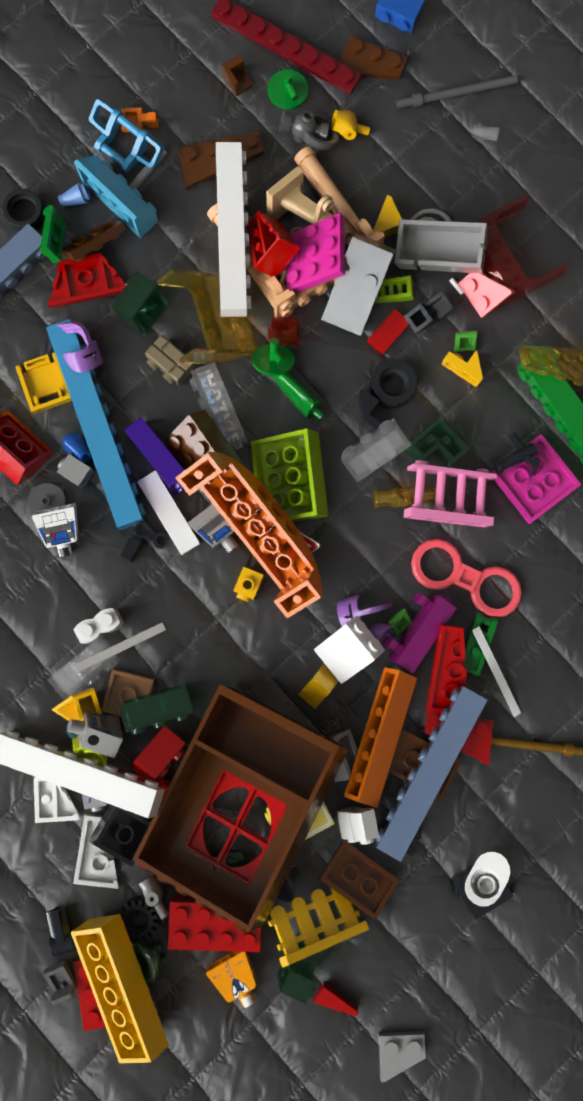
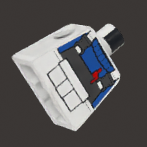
[32,503,79,557]

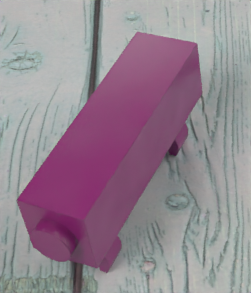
[383,593,456,674]

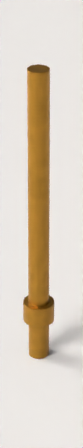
[491,737,583,757]

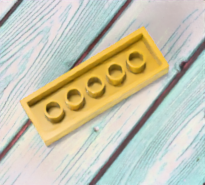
[71,914,169,1063]

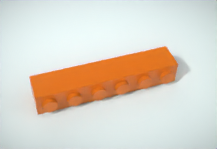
[344,667,417,808]

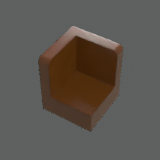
[222,54,253,96]

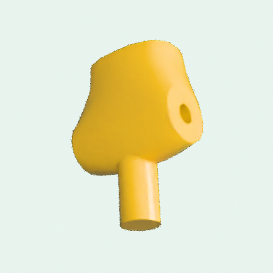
[331,110,370,140]

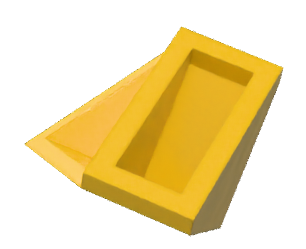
[52,688,102,721]

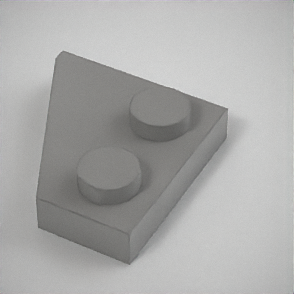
[378,1031,426,1082]

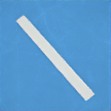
[73,623,166,673]
[472,627,521,717]

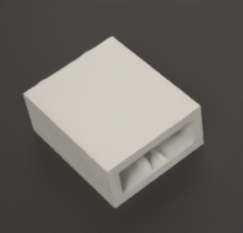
[314,615,385,684]

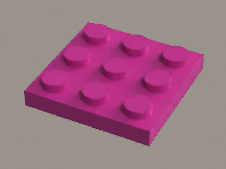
[286,213,345,294]
[490,434,582,524]

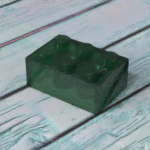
[119,683,193,734]

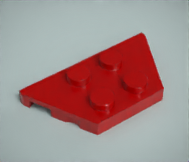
[48,253,130,309]

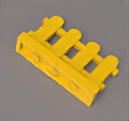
[268,888,370,968]

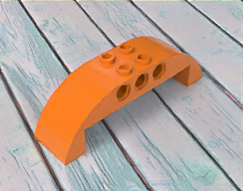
[175,451,323,618]

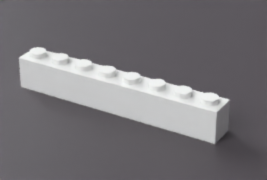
[216,142,251,317]
[0,730,165,818]

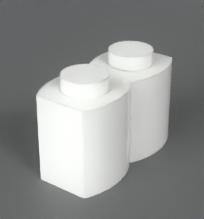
[73,608,124,644]
[337,807,379,845]

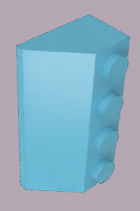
[74,155,158,238]

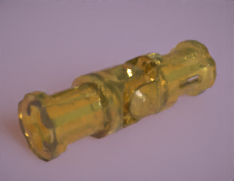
[373,486,436,509]

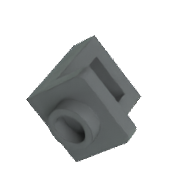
[43,961,77,1005]

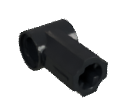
[46,906,77,957]

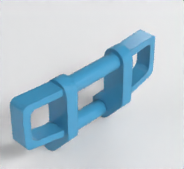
[89,99,165,173]

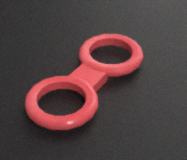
[411,539,522,618]

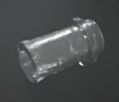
[471,123,499,142]

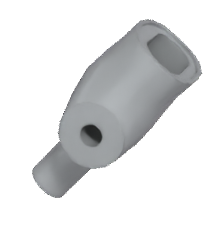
[138,875,169,920]

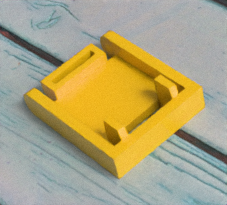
[15,352,72,415]

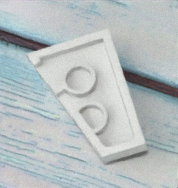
[73,814,118,889]

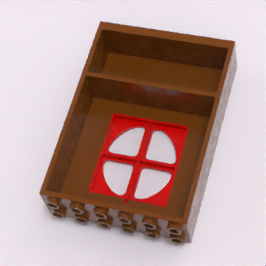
[132,684,349,933]

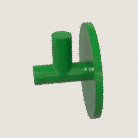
[268,69,309,110]
[252,338,295,376]

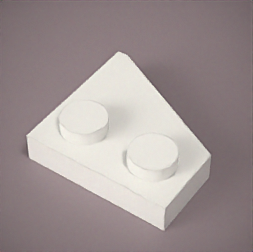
[34,777,80,823]

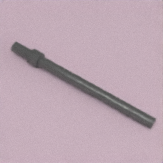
[396,75,518,108]

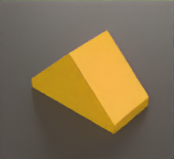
[373,195,402,239]
[298,663,338,709]

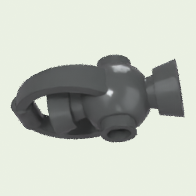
[279,109,340,150]

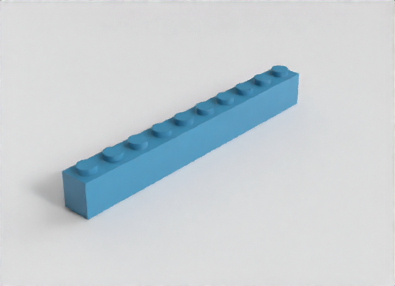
[46,319,146,530]

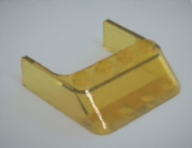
[157,269,256,364]

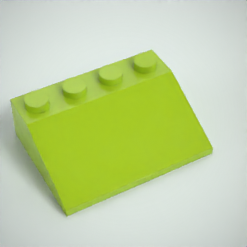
[250,428,329,522]

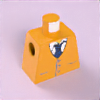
[206,951,257,1008]

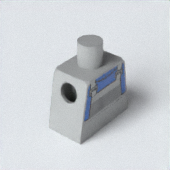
[188,504,239,553]
[67,712,123,758]

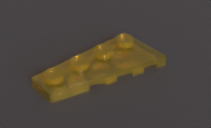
[518,345,583,386]

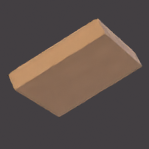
[101,669,155,722]

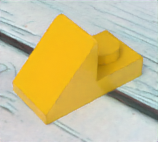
[441,350,483,387]

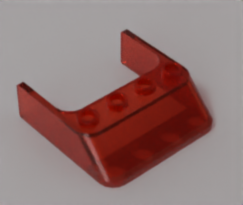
[466,195,568,311]

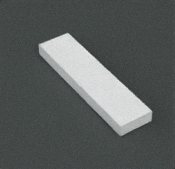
[137,471,200,555]

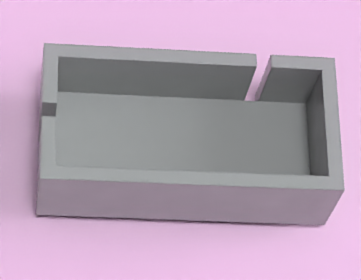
[394,219,489,274]

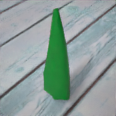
[271,372,325,421]

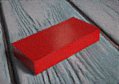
[367,309,409,355]

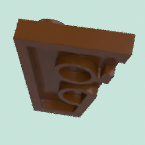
[339,35,407,80]
[61,219,127,262]

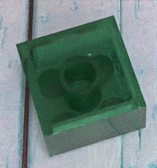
[112,271,168,336]

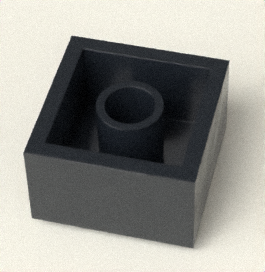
[88,804,151,867]

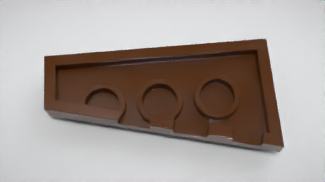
[178,131,264,190]

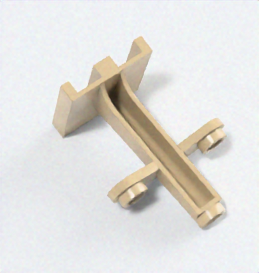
[266,166,351,241]

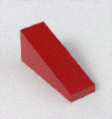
[313,982,359,1016]

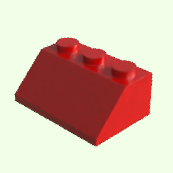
[0,410,54,485]

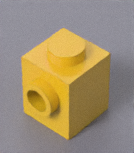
[233,567,264,602]

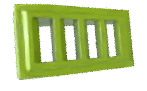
[376,275,414,303]

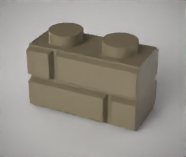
[145,335,196,386]

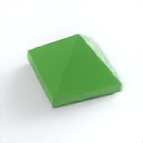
[454,331,478,352]
[388,608,412,636]

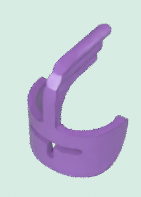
[57,322,103,373]
[337,594,393,629]

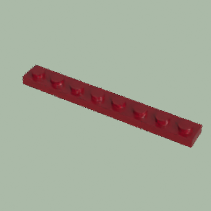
[211,0,362,96]

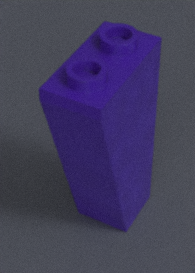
[124,417,185,494]

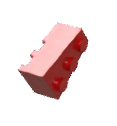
[246,210,301,278]

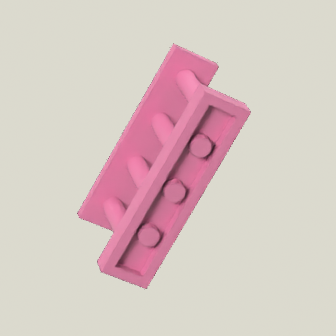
[403,461,497,528]

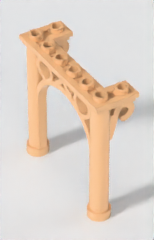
[207,146,385,320]

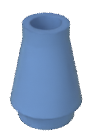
[58,183,91,208]

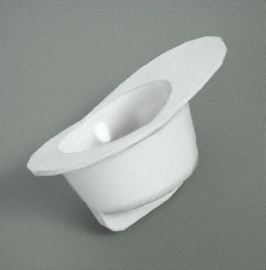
[465,852,511,906]

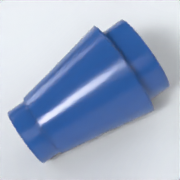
[62,433,91,463]

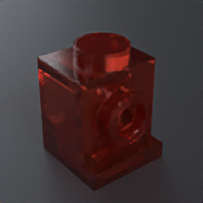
[268,316,300,347]

